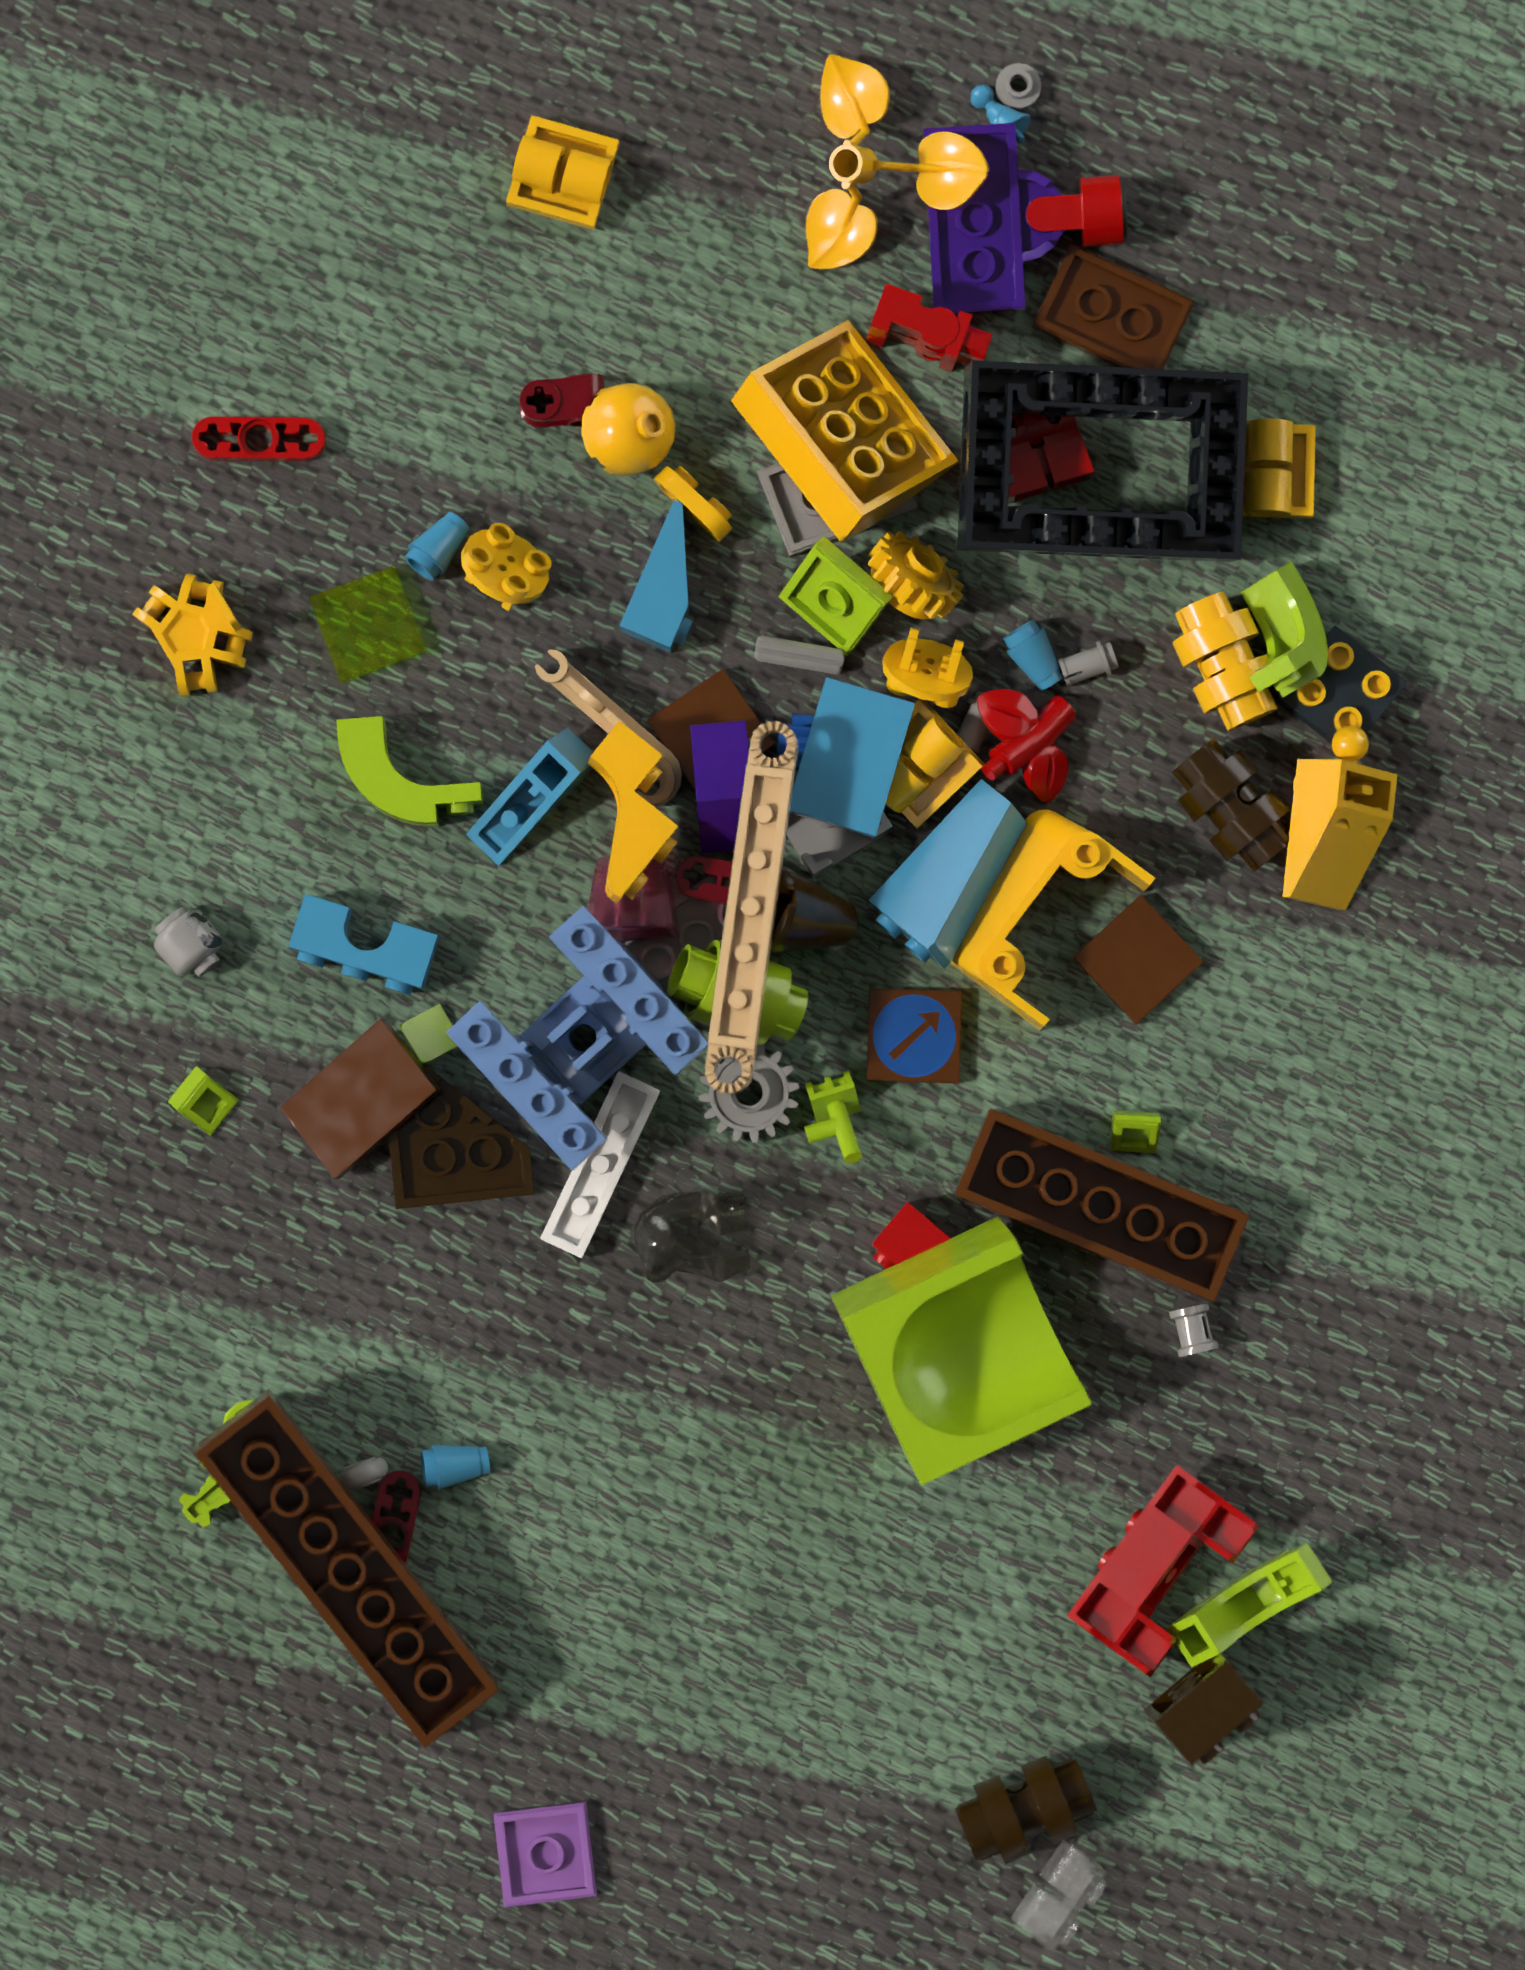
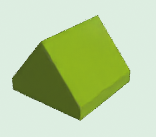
[1110,1110,1161,1153]

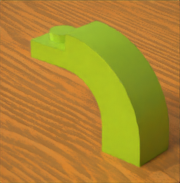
[1240,561,1328,697]
[336,716,484,827]
[1166,1543,1332,1668]

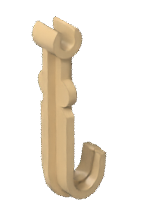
[535,649,682,807]

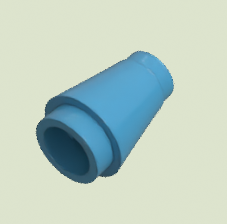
[404,511,470,581]
[1003,620,1063,691]
[420,1444,490,1490]

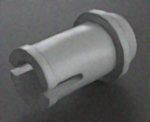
[1057,641,1119,687]
[957,691,989,753]

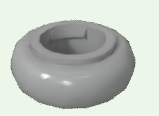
[336,1456,388,1492]

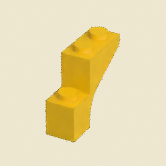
[588,721,678,904]

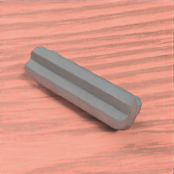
[754,635,845,675]

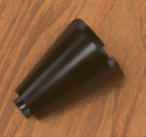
[770,865,858,953]

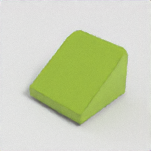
[399,1004,458,1066]
[168,1066,239,1136]

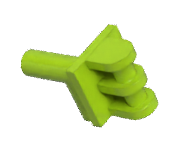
[804,1070,862,1164]

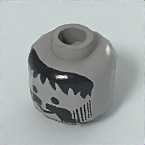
[154,907,222,977]

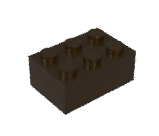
[1143,1654,1264,1766]

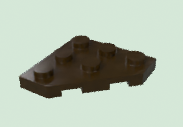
[389,1066,535,1209]

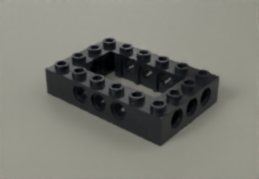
[957,360,1249,562]

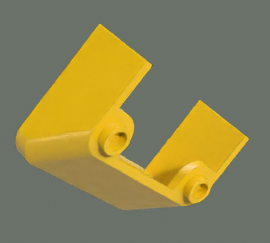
[950,809,1155,1031]

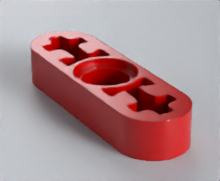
[192,417,326,462]

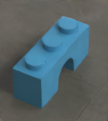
[288,894,440,996]

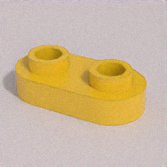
[653,466,732,542]

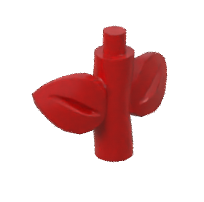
[976,689,1076,803]

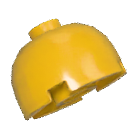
[581,383,676,477]

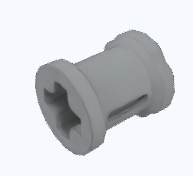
[1169,1303,1219,1357]

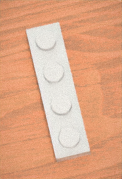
[540,1071,661,1259]

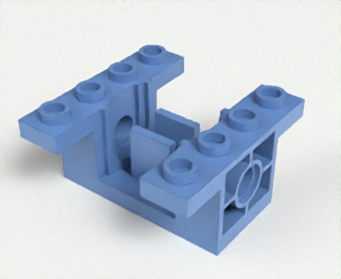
[445,905,708,1171]

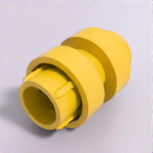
[1172,591,1278,731]

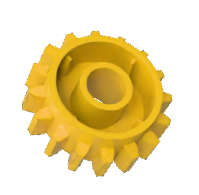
[868,531,964,620]

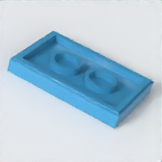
[789,677,915,838]

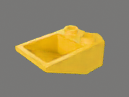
[1282,725,1398,910]

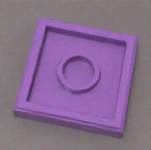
[493,1801,597,1907]

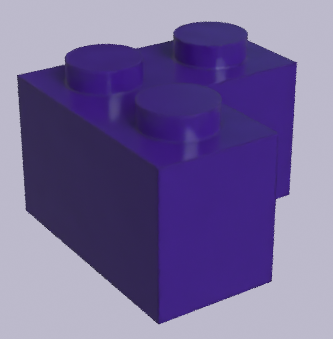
[690,721,750,853]

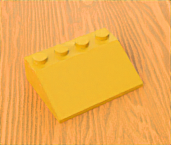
[731,320,959,543]

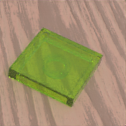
[309,565,427,684]

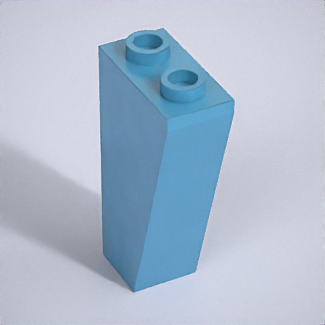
[869,779,1027,969]

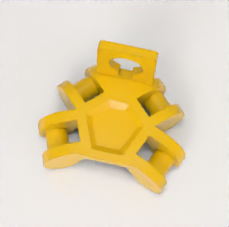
[132,573,253,697]

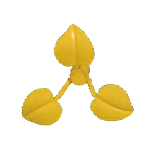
[806,54,989,269]

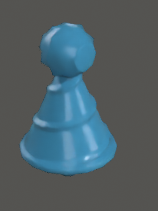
[970,84,1031,144]

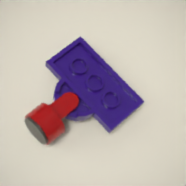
[923,123,1127,313]

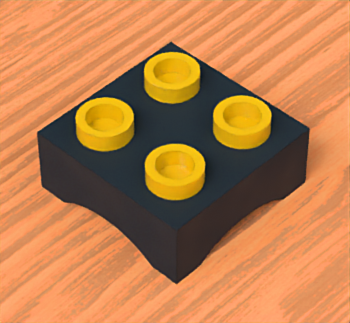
[1275,625,1408,745]

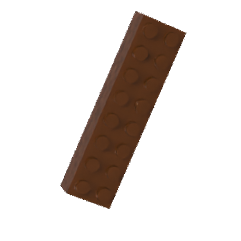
[194,1389,499,1748]

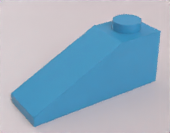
[619,500,693,653]
[466,727,593,866]

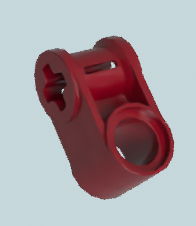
[519,374,605,428]

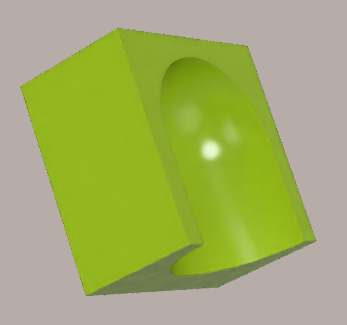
[830,1216,1092,1486]

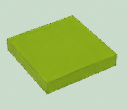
[778,536,893,656]

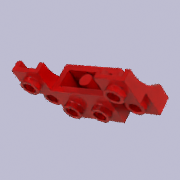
[1067,1465,1260,1677]

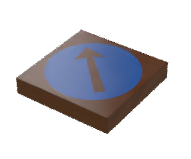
[866,988,962,1084]

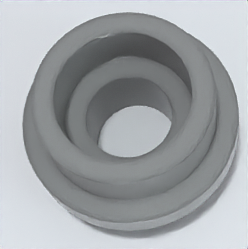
[996,63,1041,110]

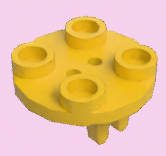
[461,523,552,612]
[882,628,973,708]

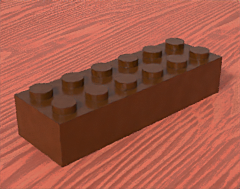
[953,1108,1250,1302]

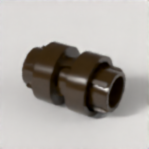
[1172,738,1291,872]
[955,1755,1097,1864]

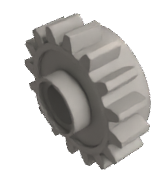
[698,1044,799,1143]

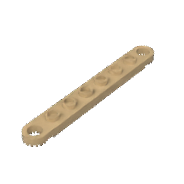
[705,721,798,1095]

